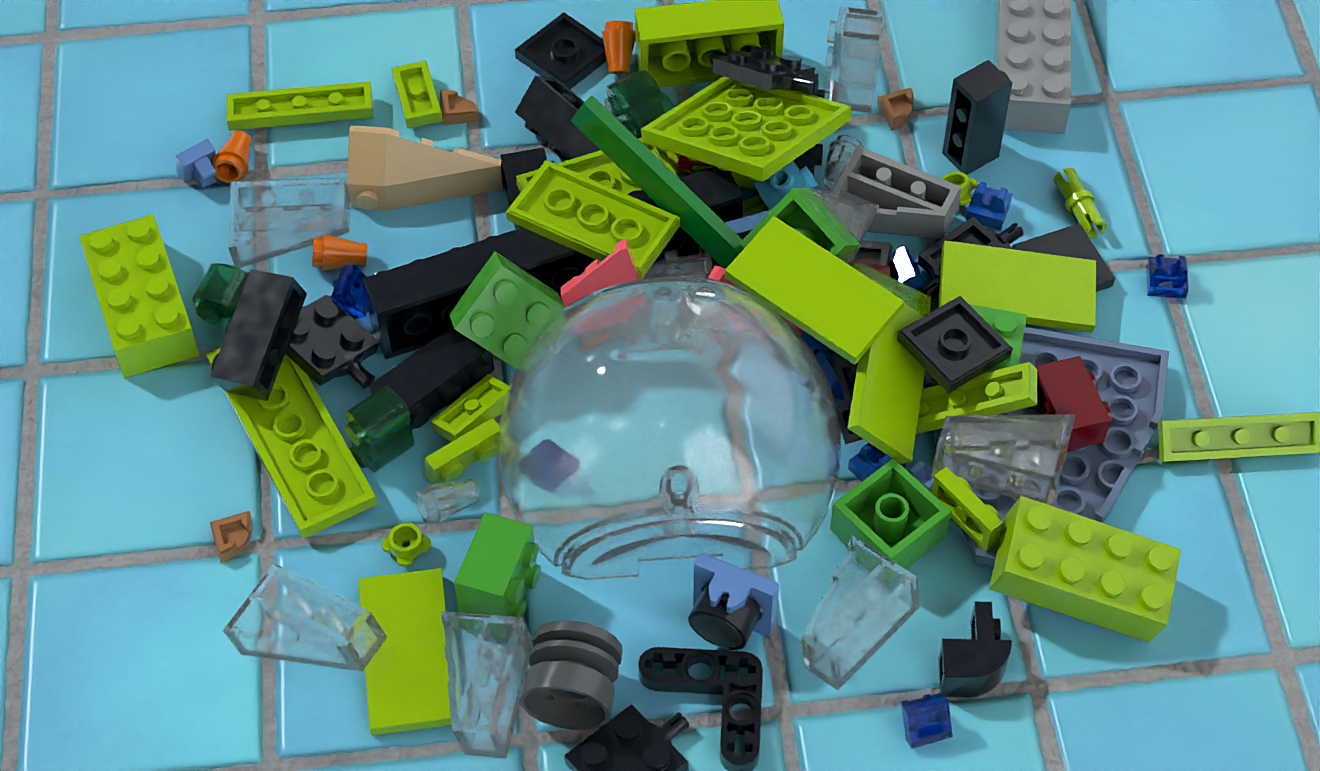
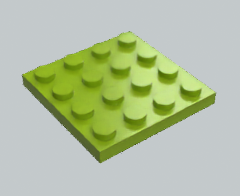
[641,76,851,181]

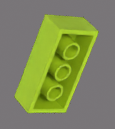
[635,0,784,90]
[79,214,200,378]
[989,496,1181,642]

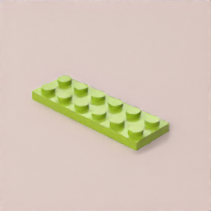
[206,348,378,539]

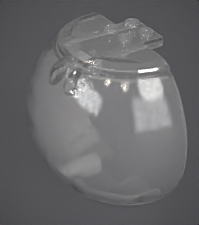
[498,277,842,580]

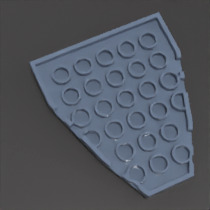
[923,327,1169,567]

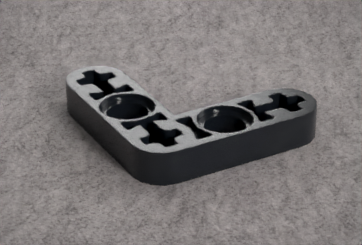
[638,647,763,771]

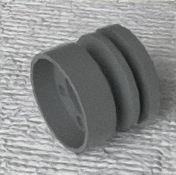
[520,620,623,730]

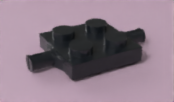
[710,47,819,94]
[917,217,1024,302]
[285,295,380,389]
[564,704,689,771]

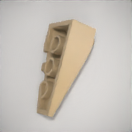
[347,125,504,210]

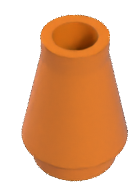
[602,21,635,75]
[212,131,252,183]
[312,233,367,271]

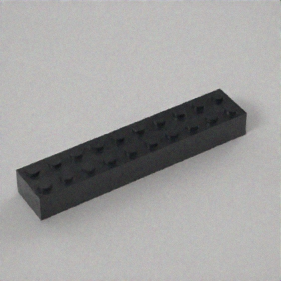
[362,166,743,360]

